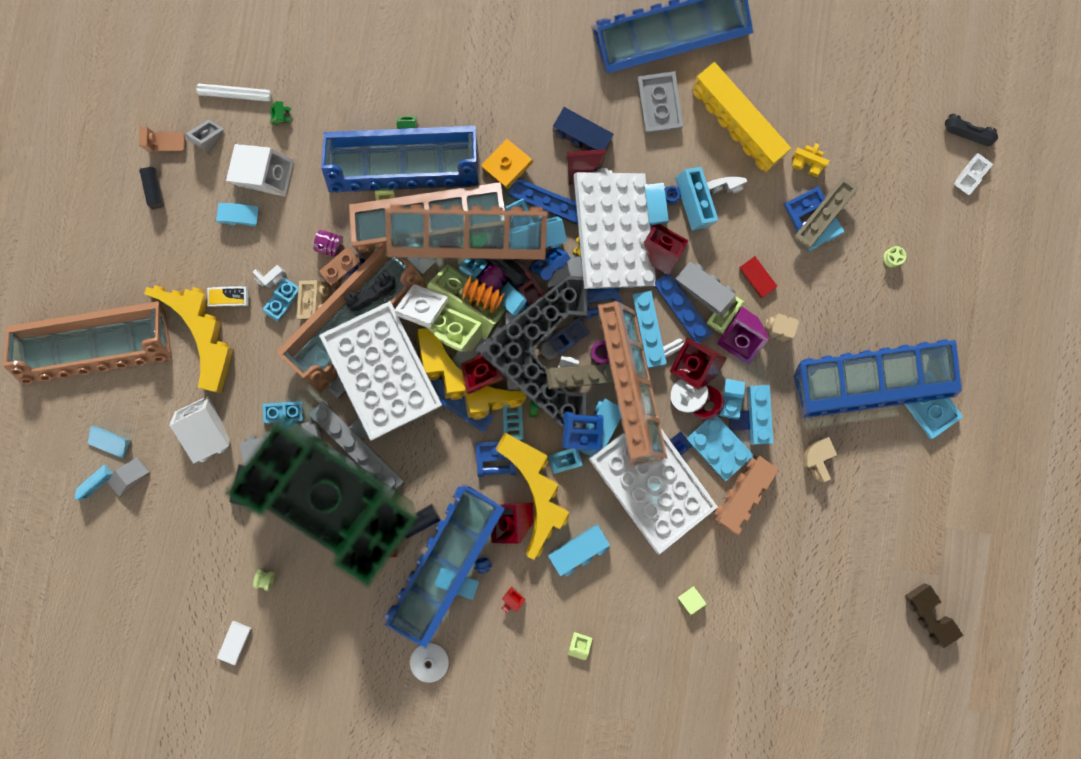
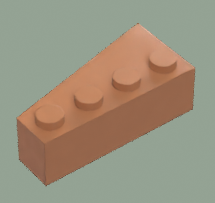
[713,456,779,535]

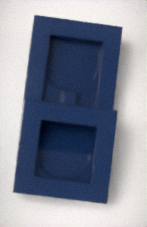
[548,318,590,355]

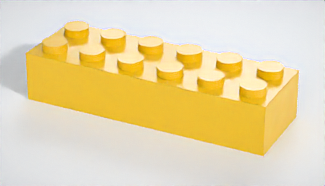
[692,62,791,173]

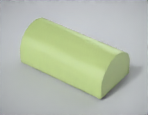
[707,297,744,335]

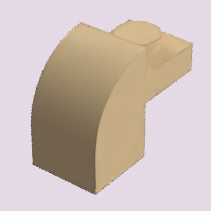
[803,437,837,482]

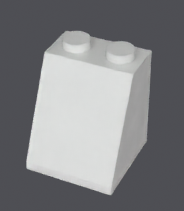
[226,144,294,196]
[169,396,230,464]

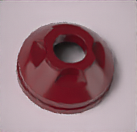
[692,385,724,420]

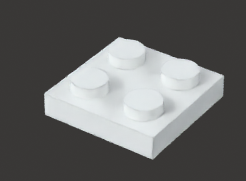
[395,284,448,328]

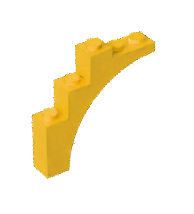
[144,285,234,393]
[416,328,526,420]
[496,432,569,560]

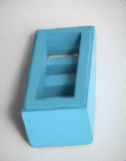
[503,403,524,440]

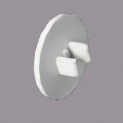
[670,379,708,413]

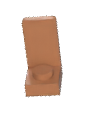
[139,127,185,152]
[319,247,360,289]

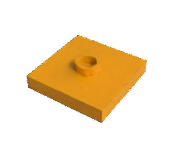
[481,139,534,190]

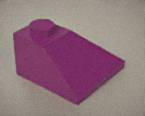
[717,307,770,365]

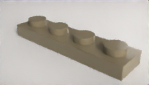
[795,177,859,248]
[546,364,614,389]

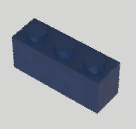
[553,107,614,151]

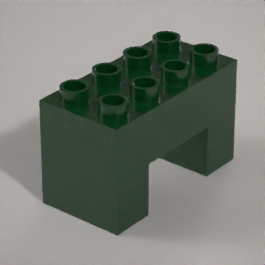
[225,415,417,587]

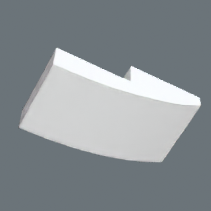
[707,177,747,194]

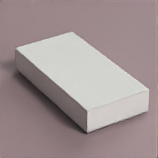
[217,621,251,665]

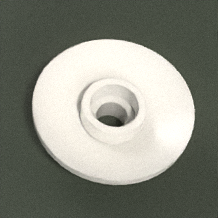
[410,643,449,682]

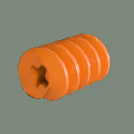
[462,276,505,314]

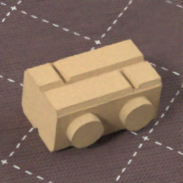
[763,313,799,342]

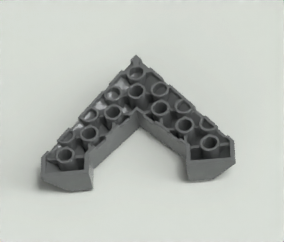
[476,276,587,429]

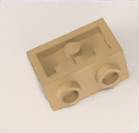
[297,280,329,320]

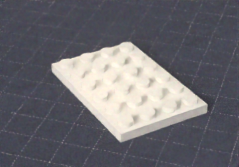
[574,172,656,289]
[319,301,442,441]
[589,429,718,554]

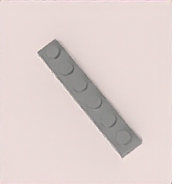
[309,401,404,490]

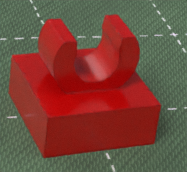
[501,586,526,613]

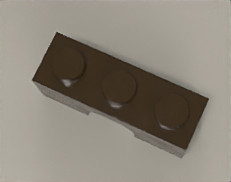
[905,583,964,648]

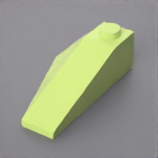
[428,307,482,352]

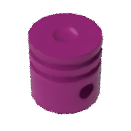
[313,229,343,257]
[477,263,509,293]
[590,340,610,365]

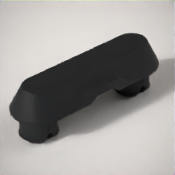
[944,114,998,146]
[483,244,526,287]
[345,272,395,311]

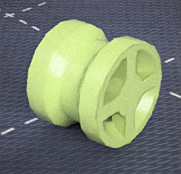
[883,246,906,268]
[253,569,275,591]

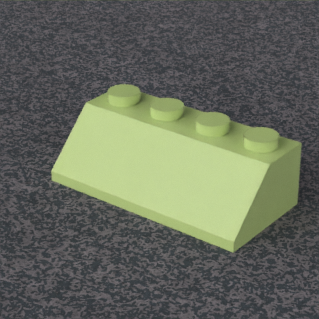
[426,264,507,340]

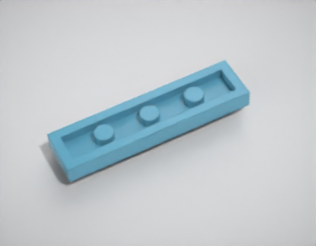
[633,291,667,369]

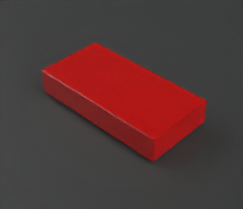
[739,256,778,298]

